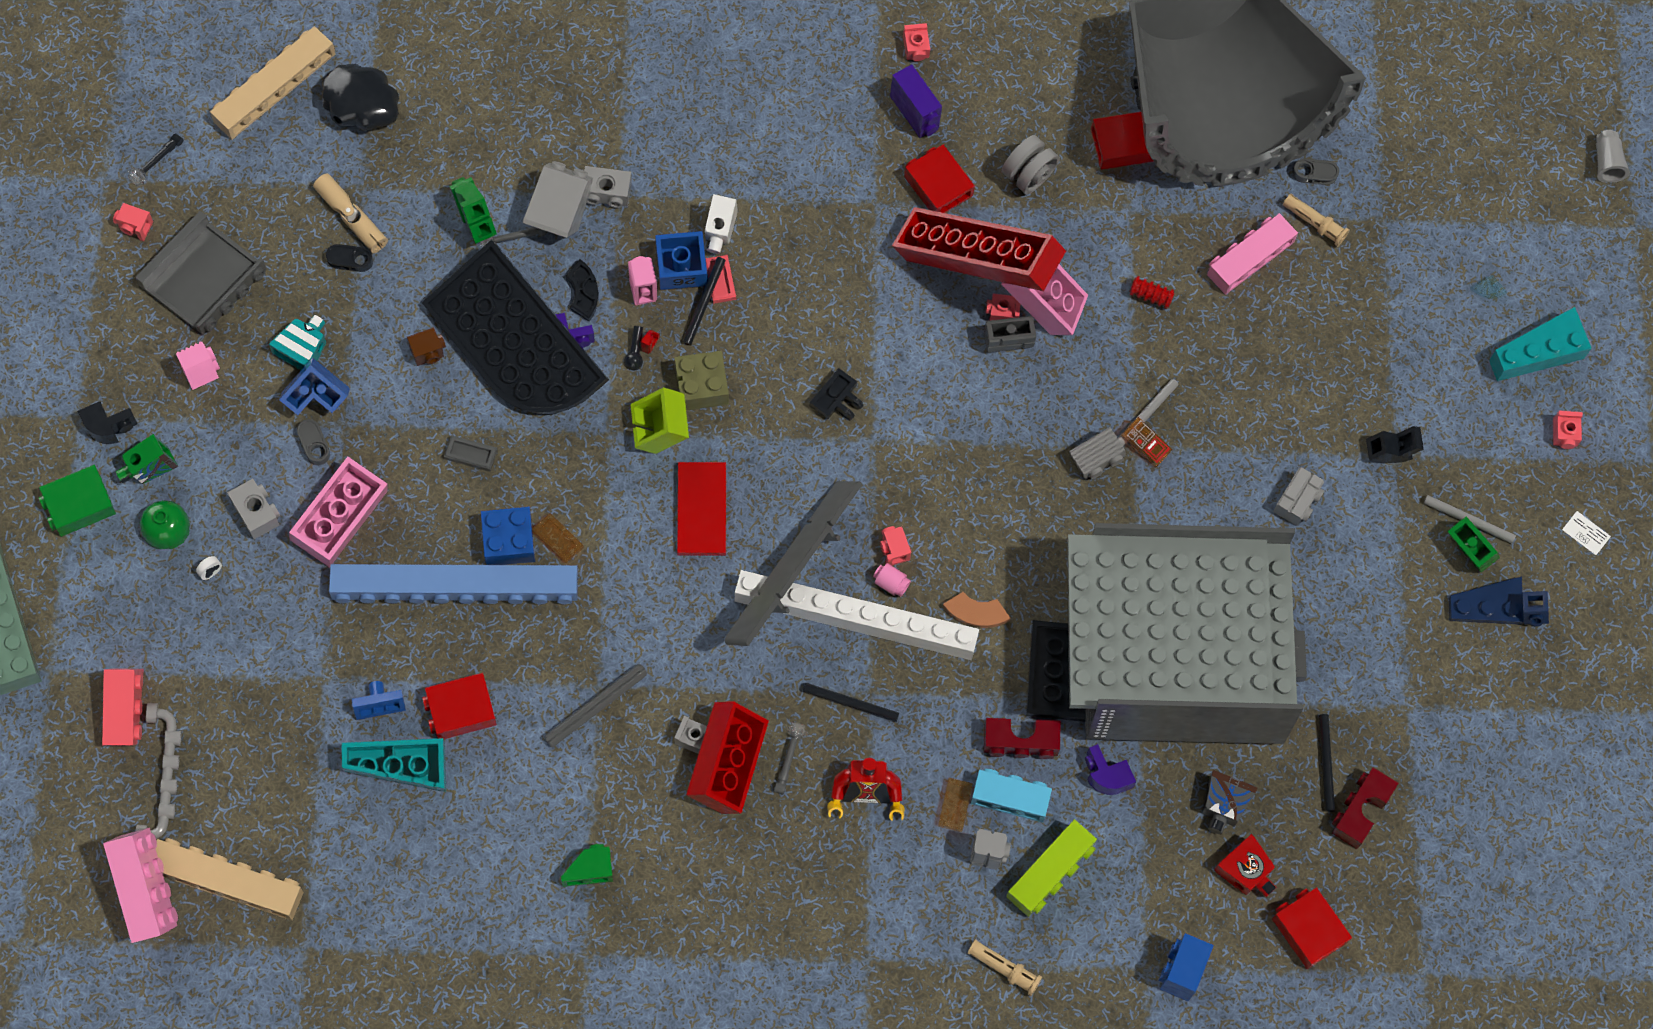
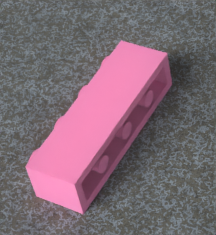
[1207,213,1298,295]

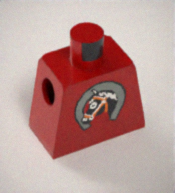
[1214,834,1277,897]

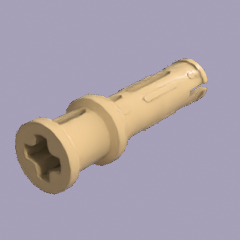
[1283,193,1350,247]
[967,939,1043,996]

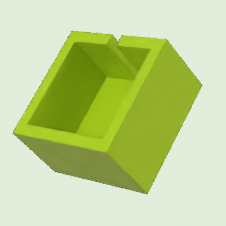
[631,387,689,454]

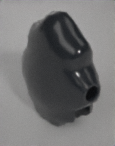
[322,63,399,130]

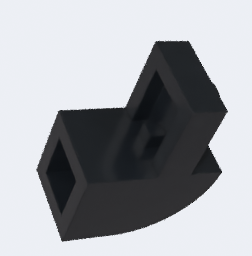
[78,401,137,444]
[1366,426,1424,464]

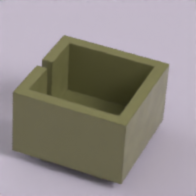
[674,351,729,411]

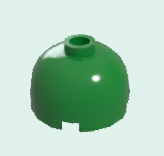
[140,500,190,550]

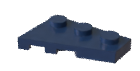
[1449,576,1524,625]

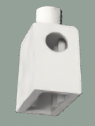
[705,194,738,254]

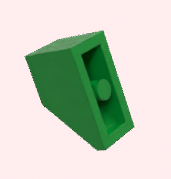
[561,844,613,887]

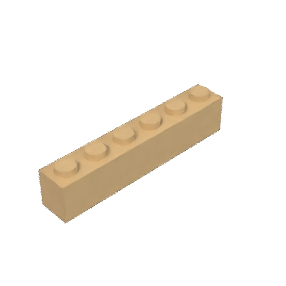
[210,26,336,140]
[155,838,304,921]

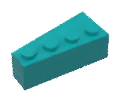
[1489,307,1592,381]
[342,738,446,792]

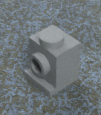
[674,716,707,754]

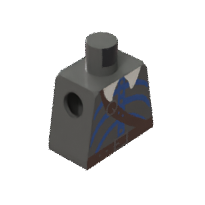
[1202,770,1257,834]

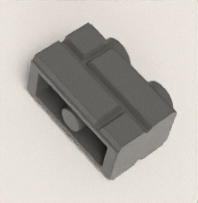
[984,316,1036,353]

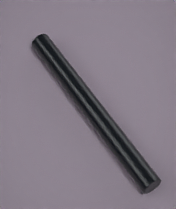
[683,257,726,346]
[803,683,899,722]
[1319,714,1335,812]

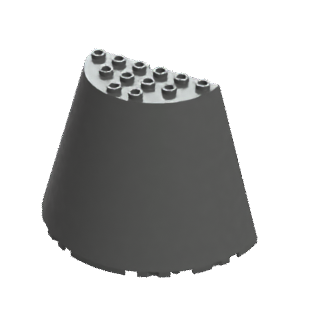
[1129,0,1366,186]

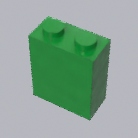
[38,464,116,537]

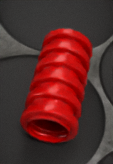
[1129,276,1175,309]

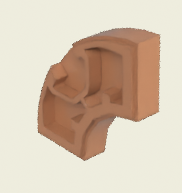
[942,592,1011,628]

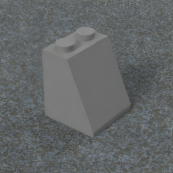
[523,161,593,238]

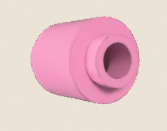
[873,563,911,597]

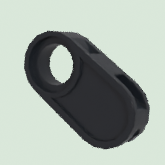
[326,244,373,272]

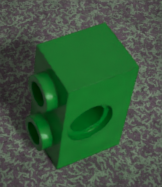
[1447,516,1500,573]

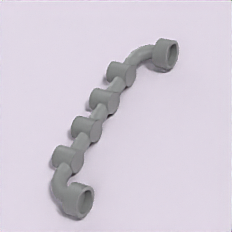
[136,703,182,839]

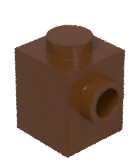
[407,327,446,366]

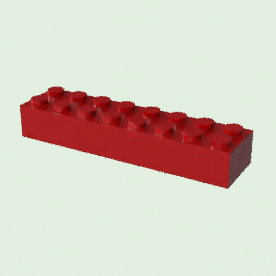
[892,207,1066,291]

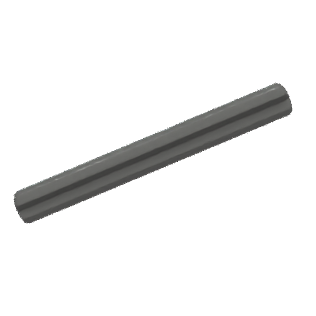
[544,664,647,747]

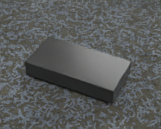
[444,435,498,472]

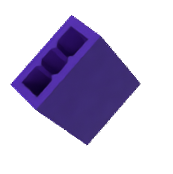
[890,64,942,138]

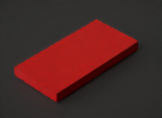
[677,462,726,556]

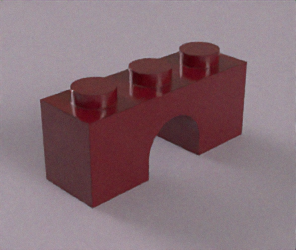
[984,718,1061,759]
[1332,767,1399,849]

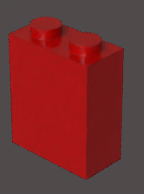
[1091,112,1154,170]
[904,144,975,213]
[422,673,497,739]
[1272,887,1352,969]

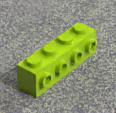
[1006,819,1097,917]

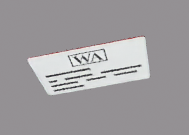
[1562,511,1611,555]

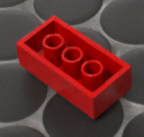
[686,701,769,814]

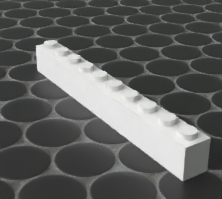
[735,570,979,660]

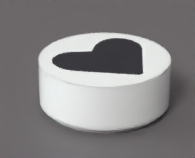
[196,556,222,580]

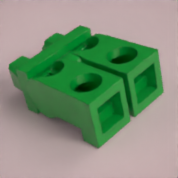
[450,177,497,244]

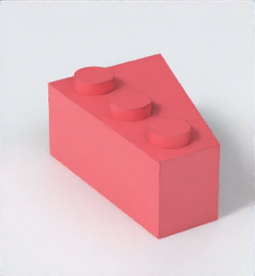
[102,668,144,745]

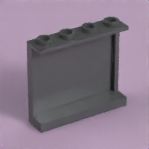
[135,211,266,336]

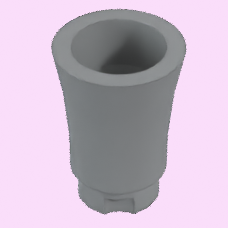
[1596,130,1630,182]

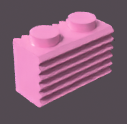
[628,256,657,305]
[176,342,220,390]

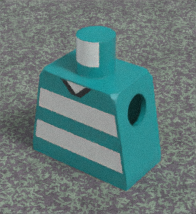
[269,315,326,370]

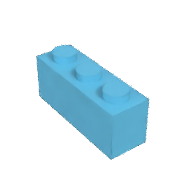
[970,769,1052,823]

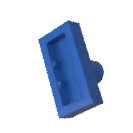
[352,681,406,720]

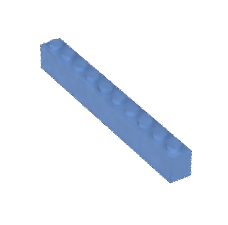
[329,564,578,604]

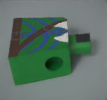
[116,434,179,484]

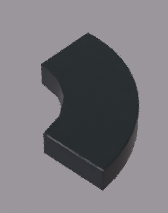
[566,259,599,322]

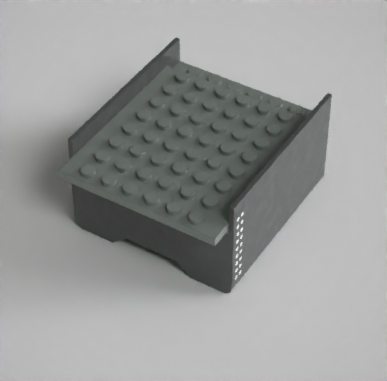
[1067,523,1307,744]

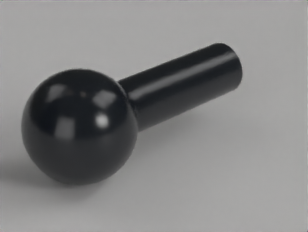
[624,326,643,371]

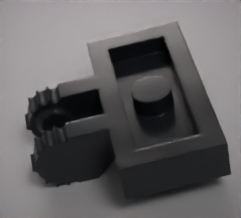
[809,368,864,420]

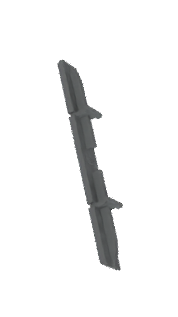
[725,481,863,646]

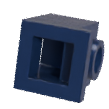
[1523,591,1549,627]

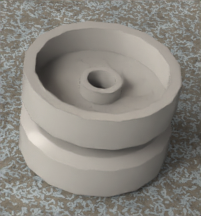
[1001,135,1060,195]

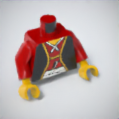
[827,757,905,821]

